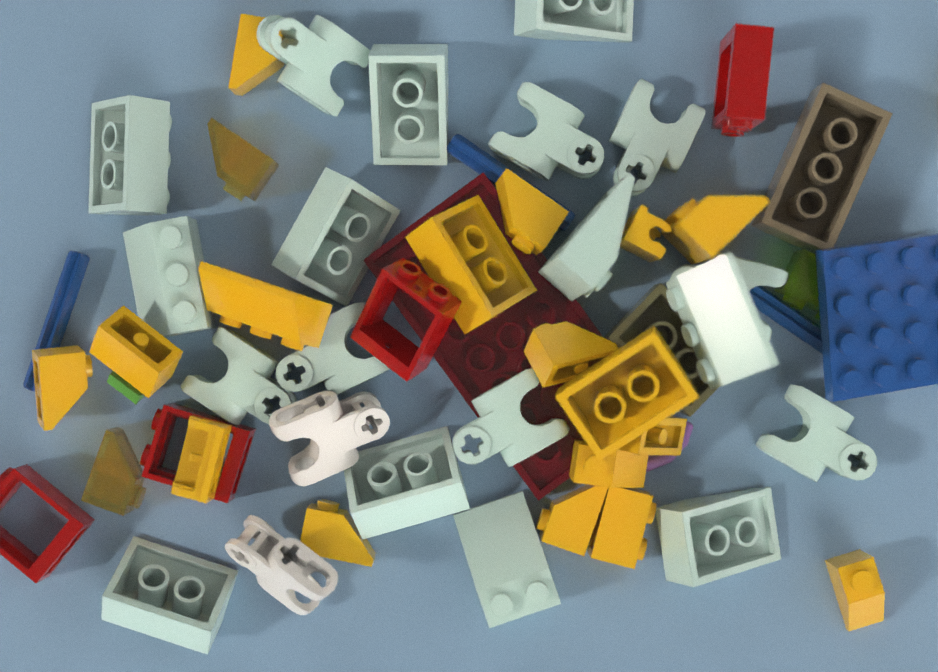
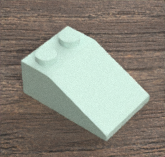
[514,0,634,43]
[368,44,449,165]
[538,173,635,301]
[656,487,781,587]
[453,491,561,628]

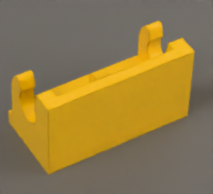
[620,204,672,263]
[171,415,232,504]

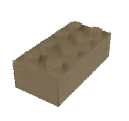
[751,83,893,255]

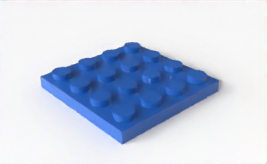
[816,233,938,402]

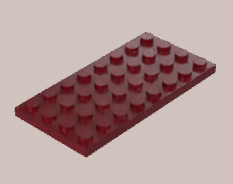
[363,172,604,501]

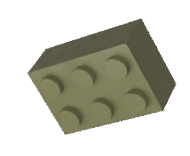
[604,283,719,417]

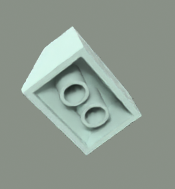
[89,95,172,216]
[271,167,401,306]
[123,216,216,337]
[666,252,779,389]
[344,426,470,540]
[101,536,238,655]

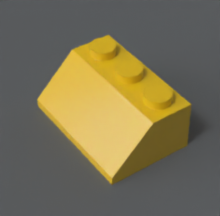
[405,195,537,334]
[661,196,770,265]
[198,261,333,351]
[555,325,699,461]

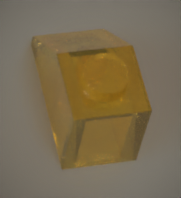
[207,118,279,201]
[81,427,146,516]

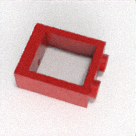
[711,23,774,137]
[350,258,462,382]
[140,402,256,504]
[0,464,95,584]

